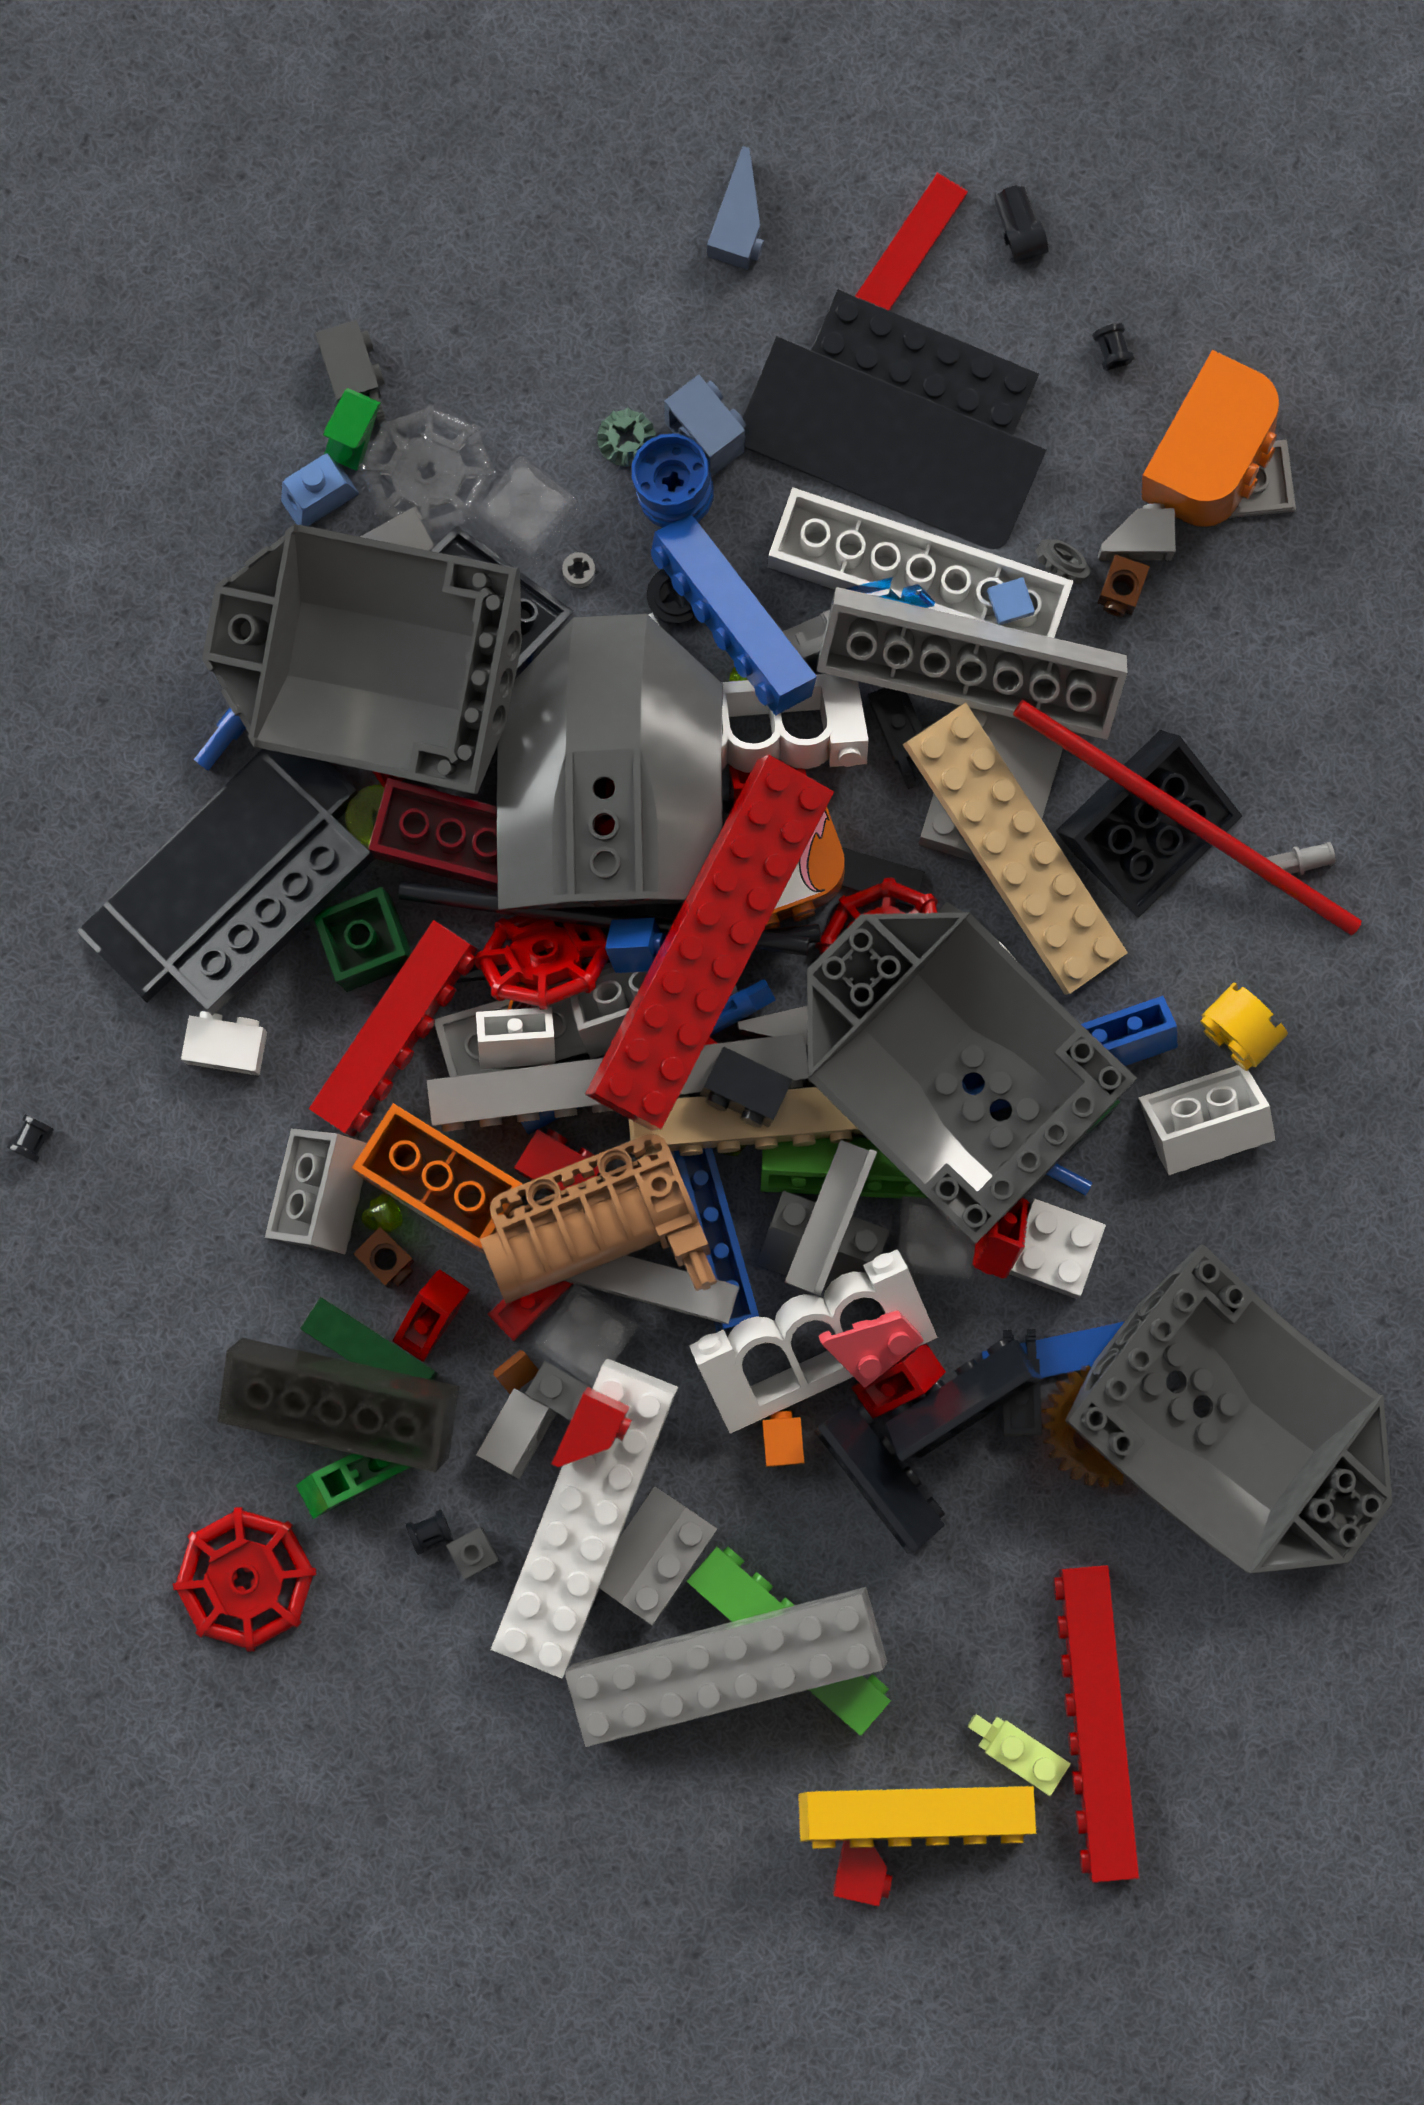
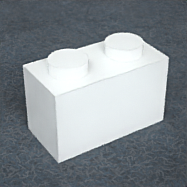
[476,1007,555,1069]
[181,1011,267,1076]

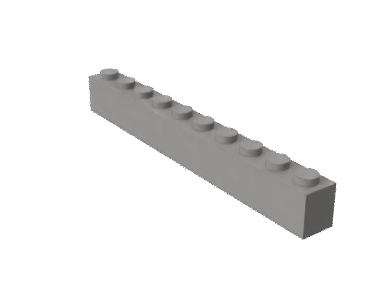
[426,1033,808,1132]

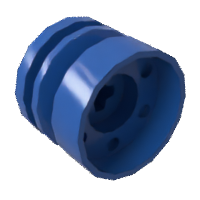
[632,433,714,527]

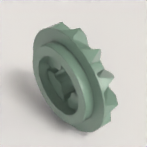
[597,408,656,467]

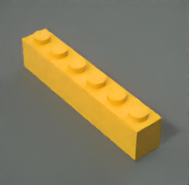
[798,1786,1036,1849]

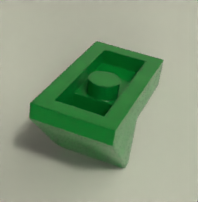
[323,388,381,471]

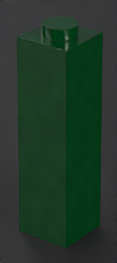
[300,1297,438,1405]

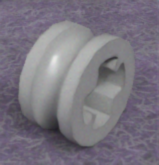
[562,552,595,588]

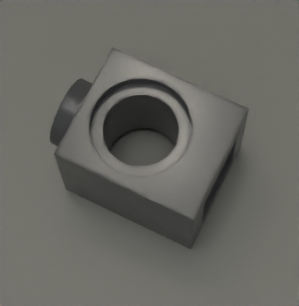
[446,1527,500,1580]

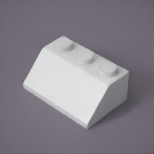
[1138,1065,1275,1175]

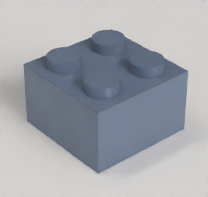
[664,374,746,477]

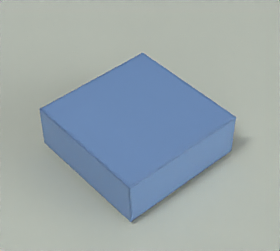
[987,577,1035,625]

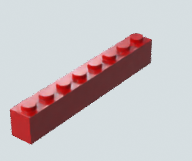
[1053,1565,1139,1882]

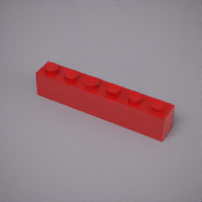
[309,920,478,1136]

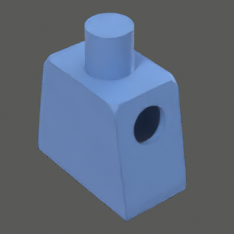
[281,454,359,526]

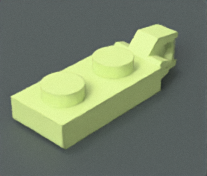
[968,1714,1071,1796]

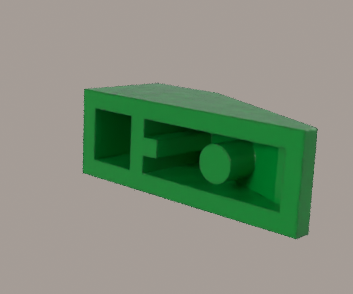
[296,1428,423,1519]

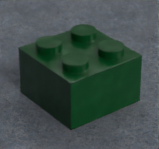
[314,887,412,992]

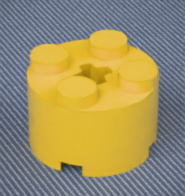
[1200,982,1288,1071]

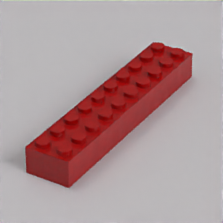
[585,755,834,1131]

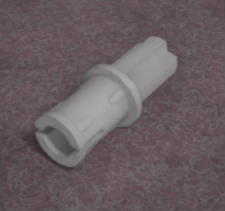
[1265,842,1336,876]

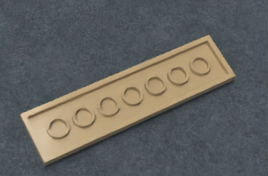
[902,703,1128,995]

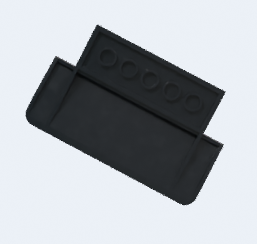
[743,289,1047,549]
[78,749,375,1016]

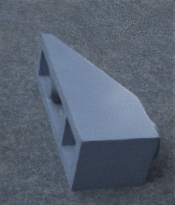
[707,146,764,270]

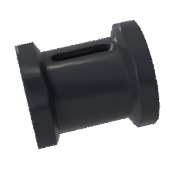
[1092,323,1135,371]
[7,1114,54,1163]
[406,1509,454,1555]

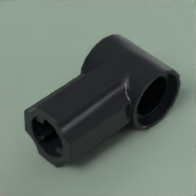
[994,185,1049,263]

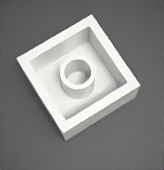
[1009,1198,1106,1299]

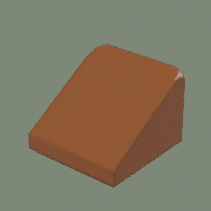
[493,1350,539,1394]

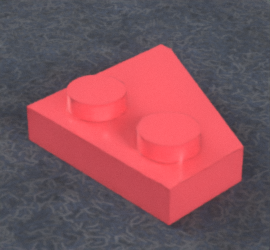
[818,1310,924,1388]

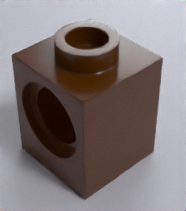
[1097,554,1150,617]
[353,1227,415,1288]

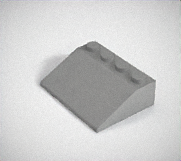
[918,707,1063,863]

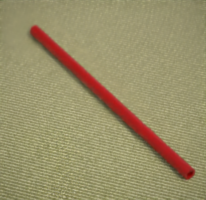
[1013,700,1362,936]

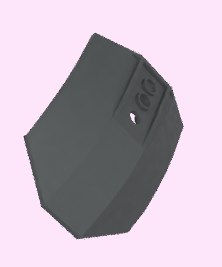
[497,614,723,910]
[807,912,1137,1244]
[1065,1245,1392,1573]

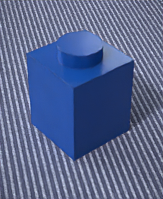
[605,918,666,973]

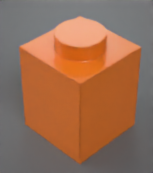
[762,1411,805,1467]

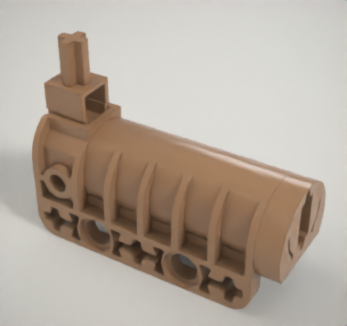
[480,1134,717,1304]

